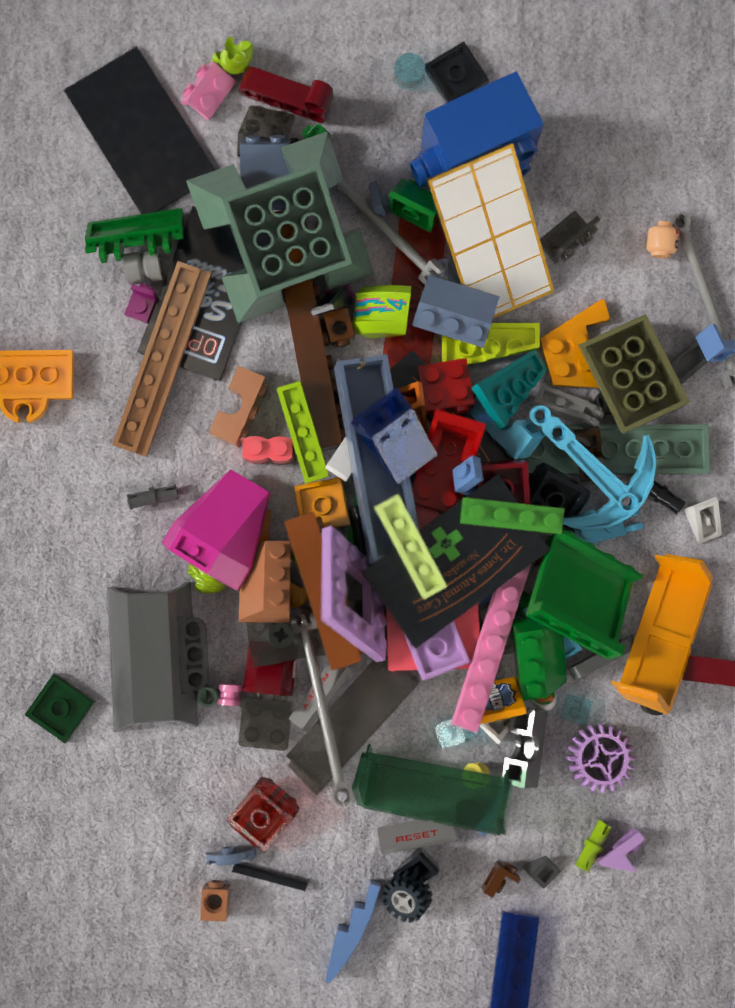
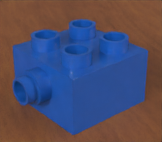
[409,71,544,187]

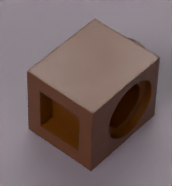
[324,308,355,348]

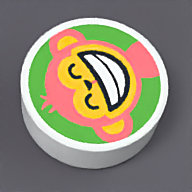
[531,692,556,711]

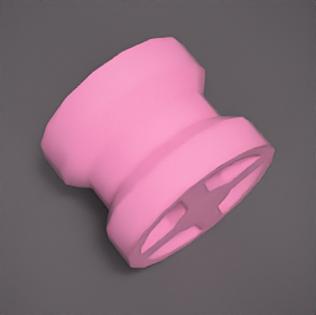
[217,683,243,706]

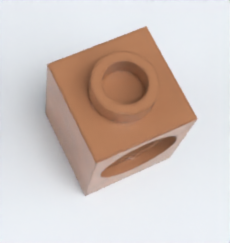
[200,880,230,922]

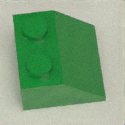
[388,178,439,233]

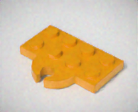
[0,350,74,424]

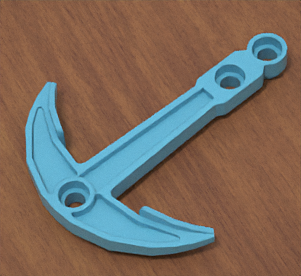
[529,405,656,530]

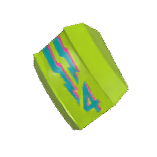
[351,285,411,339]

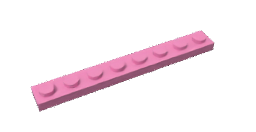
[451,564,531,733]

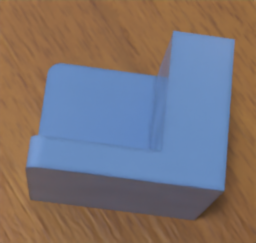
[696,324,735,362]

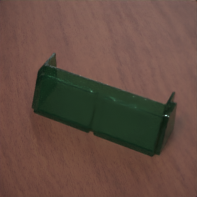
[352,744,513,836]

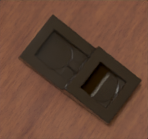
[573,426,605,483]

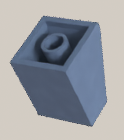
[240,135,291,210]

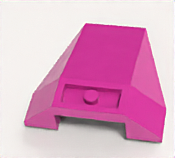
[161,469,271,591]

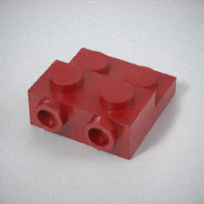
[418,358,475,418]

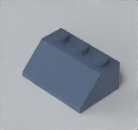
[412,274,500,348]

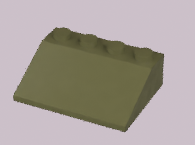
[578,314,690,434]

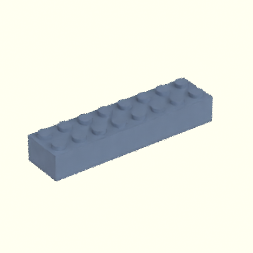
[334,354,419,565]

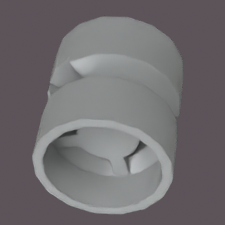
[123,249,164,285]

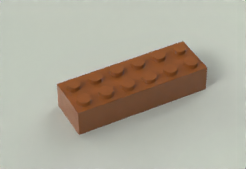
[284,512,365,671]

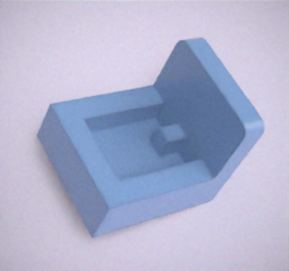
[453,455,483,495]

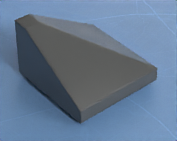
[523,856,561,889]

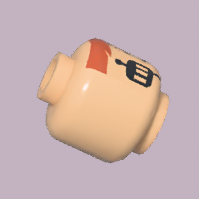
[646,221,680,258]

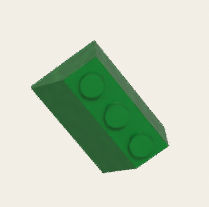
[511,617,567,701]

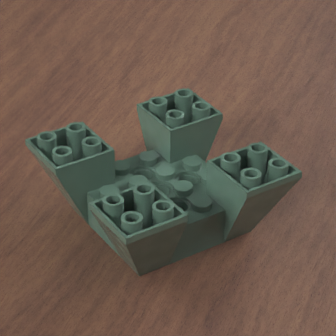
[186,131,374,323]

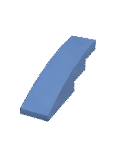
[325,879,381,983]

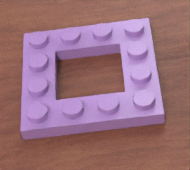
[322,526,387,662]

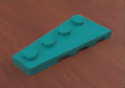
[471,349,548,431]

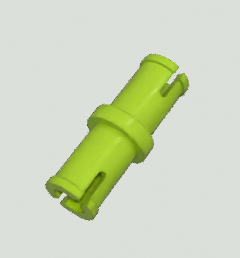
[574,820,612,873]

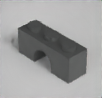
[502,707,548,788]

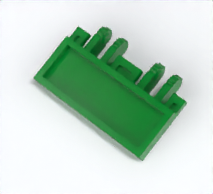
[85,208,185,263]

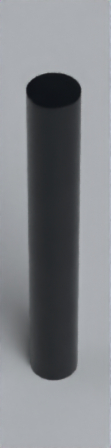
[232,863,308,891]

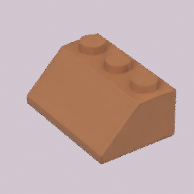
[239,541,291,623]

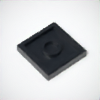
[424,41,489,103]

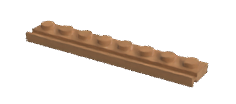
[112,261,212,457]

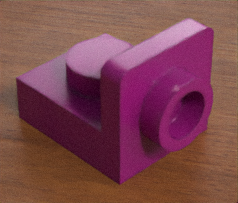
[124,283,158,324]

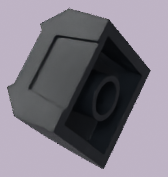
[529,462,591,530]

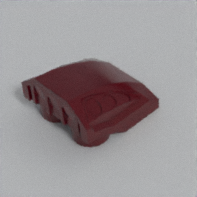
[242,640,299,696]

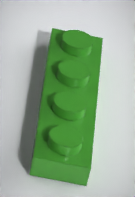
[460,498,564,534]

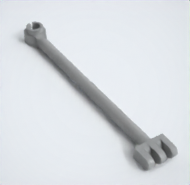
[335,181,445,284]
[670,212,735,389]
[290,612,353,807]

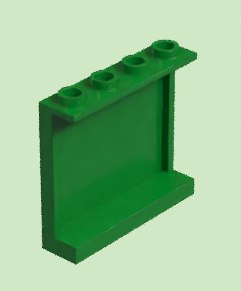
[526,529,644,660]

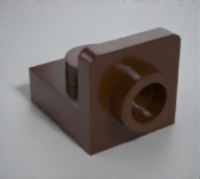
[481,861,521,898]

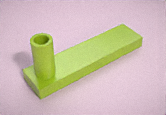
[276,381,330,484]

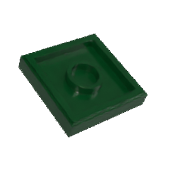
[25,673,96,743]

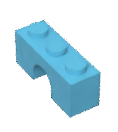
[469,396,545,460]

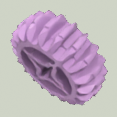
[567,723,636,793]

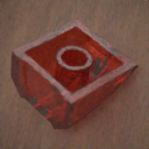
[226,777,300,853]

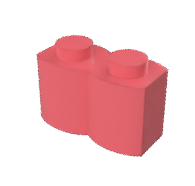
[242,436,294,465]

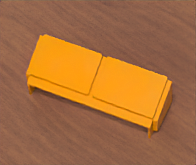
[611,554,713,715]

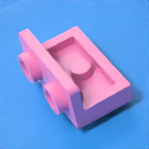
[181,62,236,120]

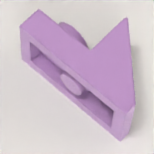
[595,828,645,872]

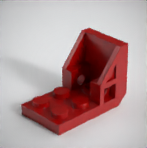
[412,409,486,513]

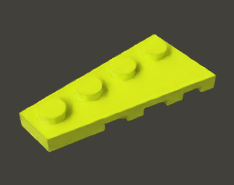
[442,323,540,366]

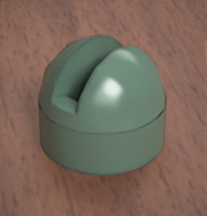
[197,685,219,707]

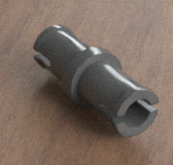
[127,484,179,510]

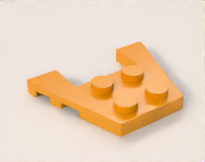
[540,299,610,390]

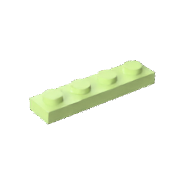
[374,494,447,599]

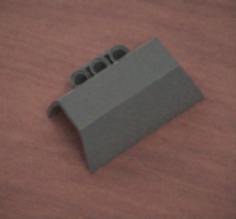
[107,582,209,732]

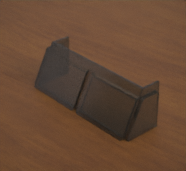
[286,654,421,796]

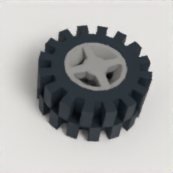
[382,870,432,923]

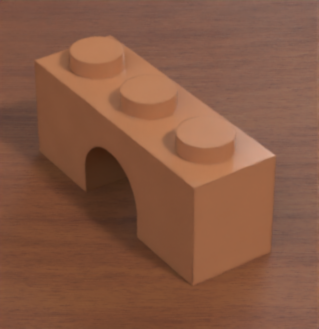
[209,366,269,448]

